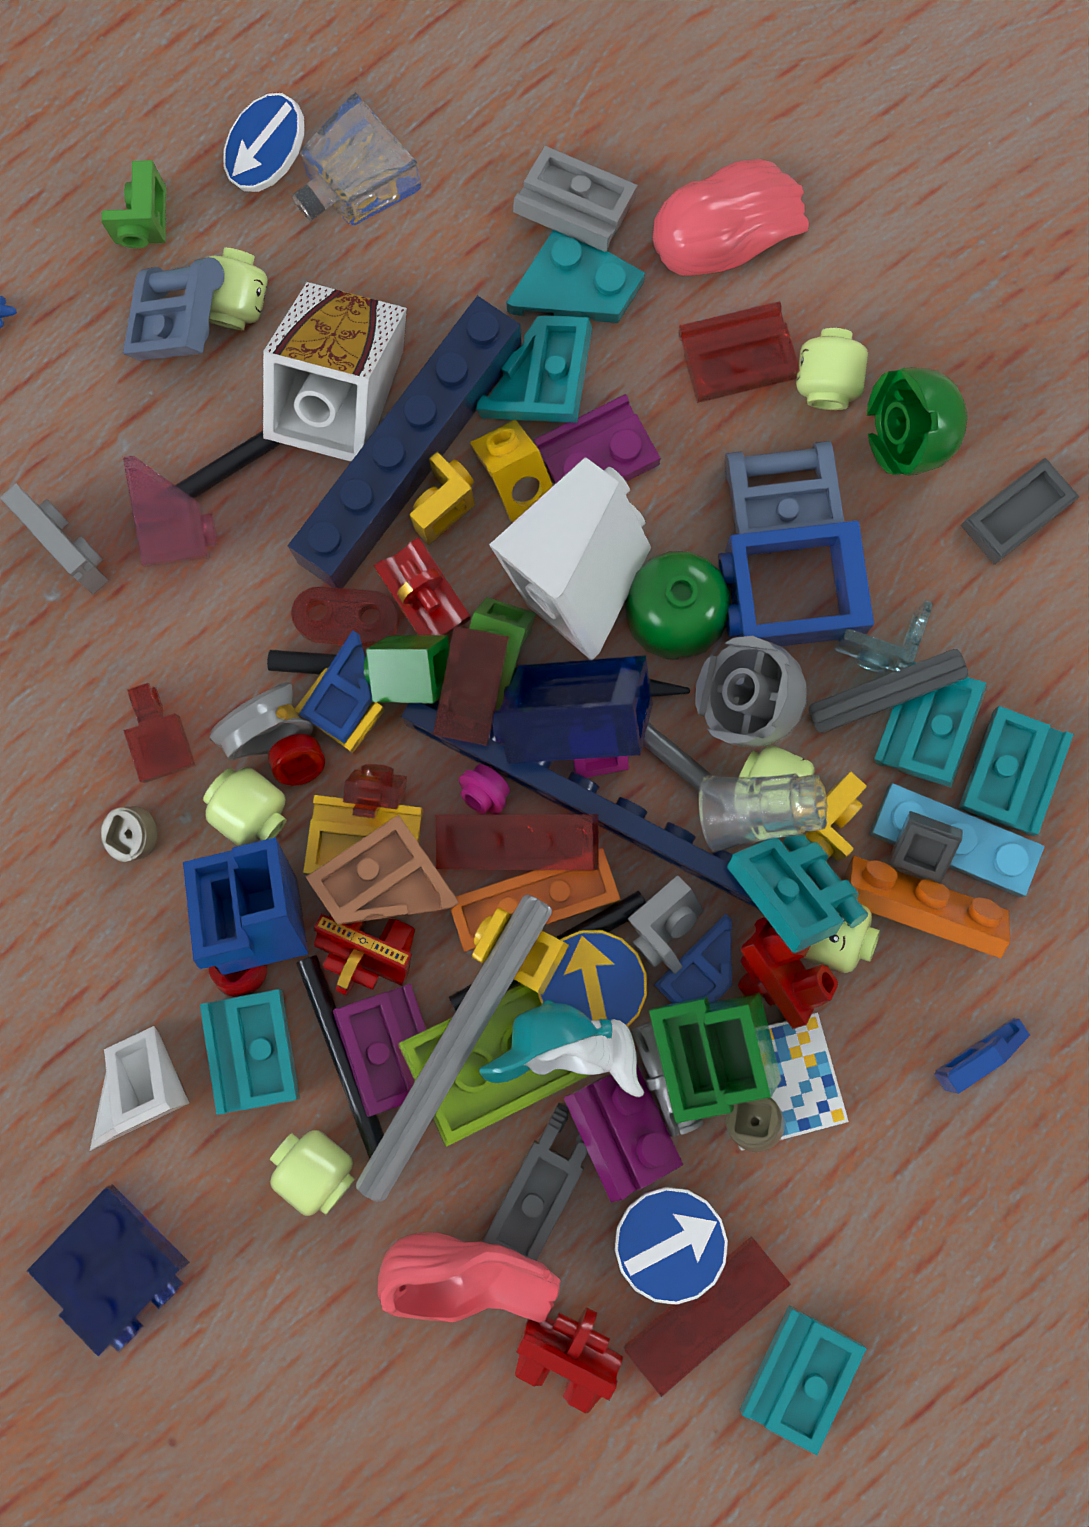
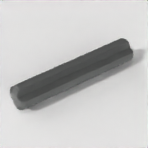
[809,649,968,733]

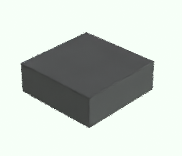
[889,811,963,884]

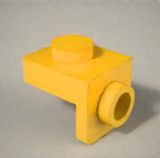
[472,908,569,994]

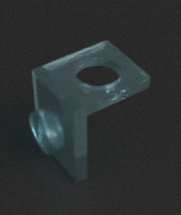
[835,600,933,673]

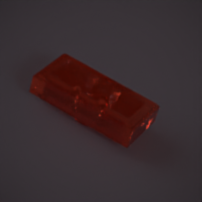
[433,626,510,746]

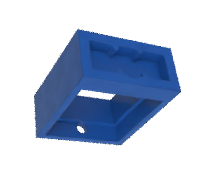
[718,520,874,646]

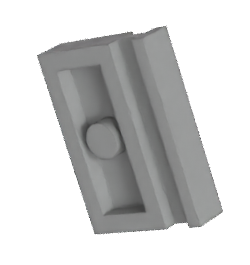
[513,146,638,252]
[0,484,109,594]

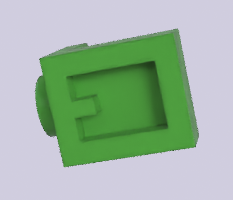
[101,160,166,249]

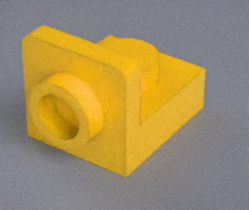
[409,452,475,545]
[798,772,867,861]

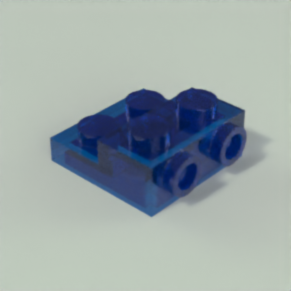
[27,1184,190,1356]

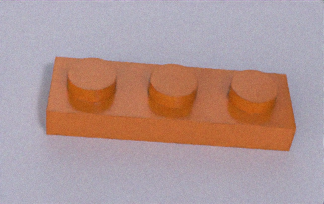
[450,848,621,952]
[845,856,1010,959]

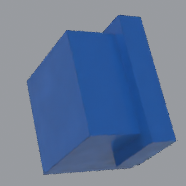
[183,837,308,975]

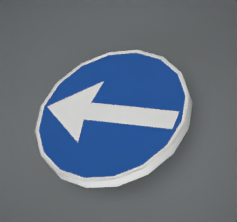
[224,93,304,192]
[615,1187,728,1305]

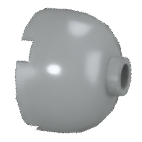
[695,636,807,747]

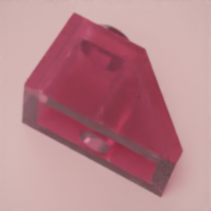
[123,456,218,567]

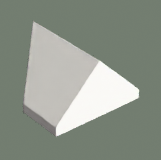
[90,1026,189,1151]

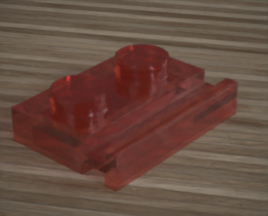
[678,301,800,403]

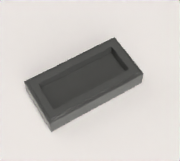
[961,458,1079,565]

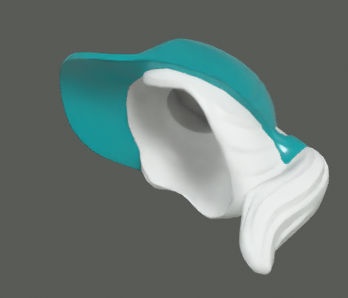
[479,1000,644,1097]

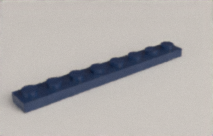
[401,700,759,910]

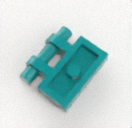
[727,829,868,954]

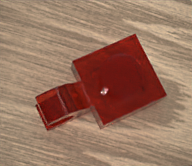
[123,683,196,783]
[343,764,407,819]

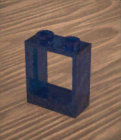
[493,655,653,763]

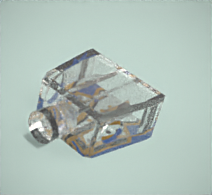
[292,92,421,225]

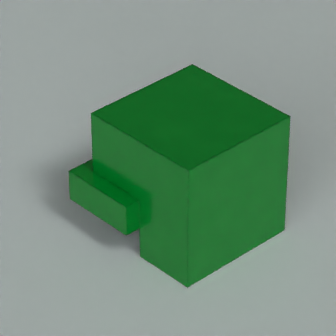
[649,992,781,1124]

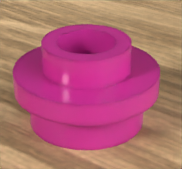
[459,764,510,814]

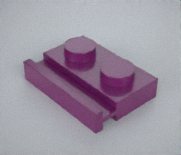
[533,394,661,485]
[333,983,426,1117]
[563,1064,683,1202]

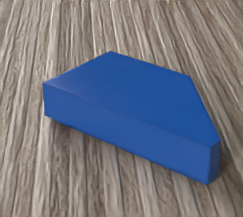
[299,630,373,743]
[654,914,732,1004]
[934,1018,1030,1094]

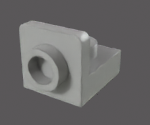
[628,875,704,974]

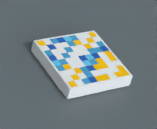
[738,1013,849,1150]

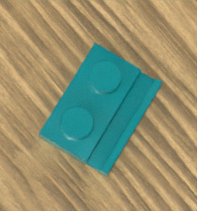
[874,661,987,788]
[958,706,1074,837]
[200,989,300,1115]
[739,1305,867,1455]

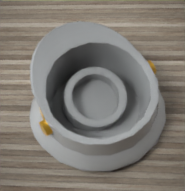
[209,682,313,760]

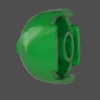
[867,367,968,476]
[625,551,730,659]

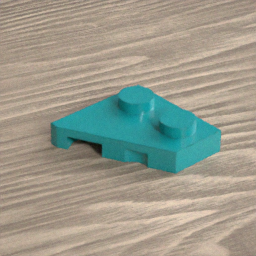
[506,230,645,323]
[476,316,592,423]

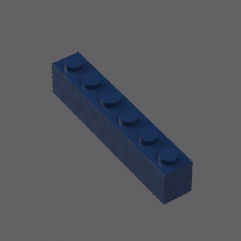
[288,295,522,593]

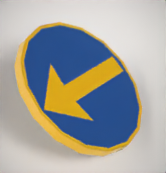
[538,930,647,1027]

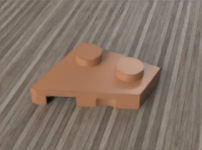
[305,815,459,925]

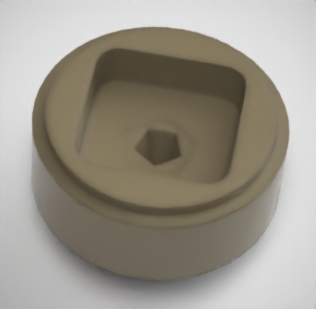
[101,806,157,862]
[725,1097,785,1152]

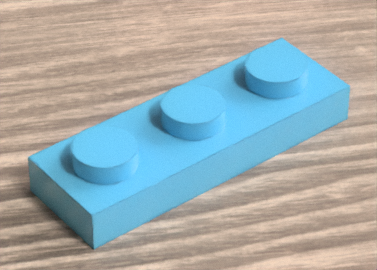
[869,783,1045,897]

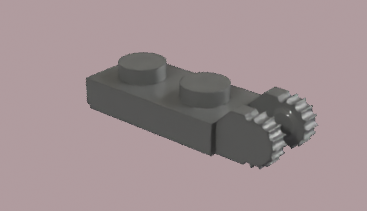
[482,1103,588,1261]

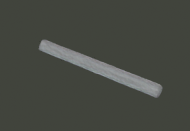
[356,894,552,1202]

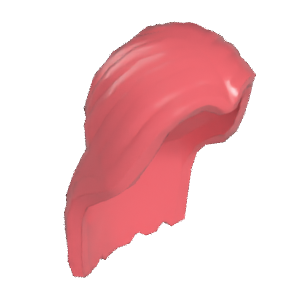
[652,159,809,276]
[377,1232,561,1323]

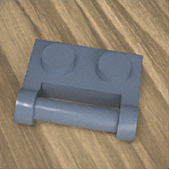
[123,257,224,361]
[725,441,844,534]

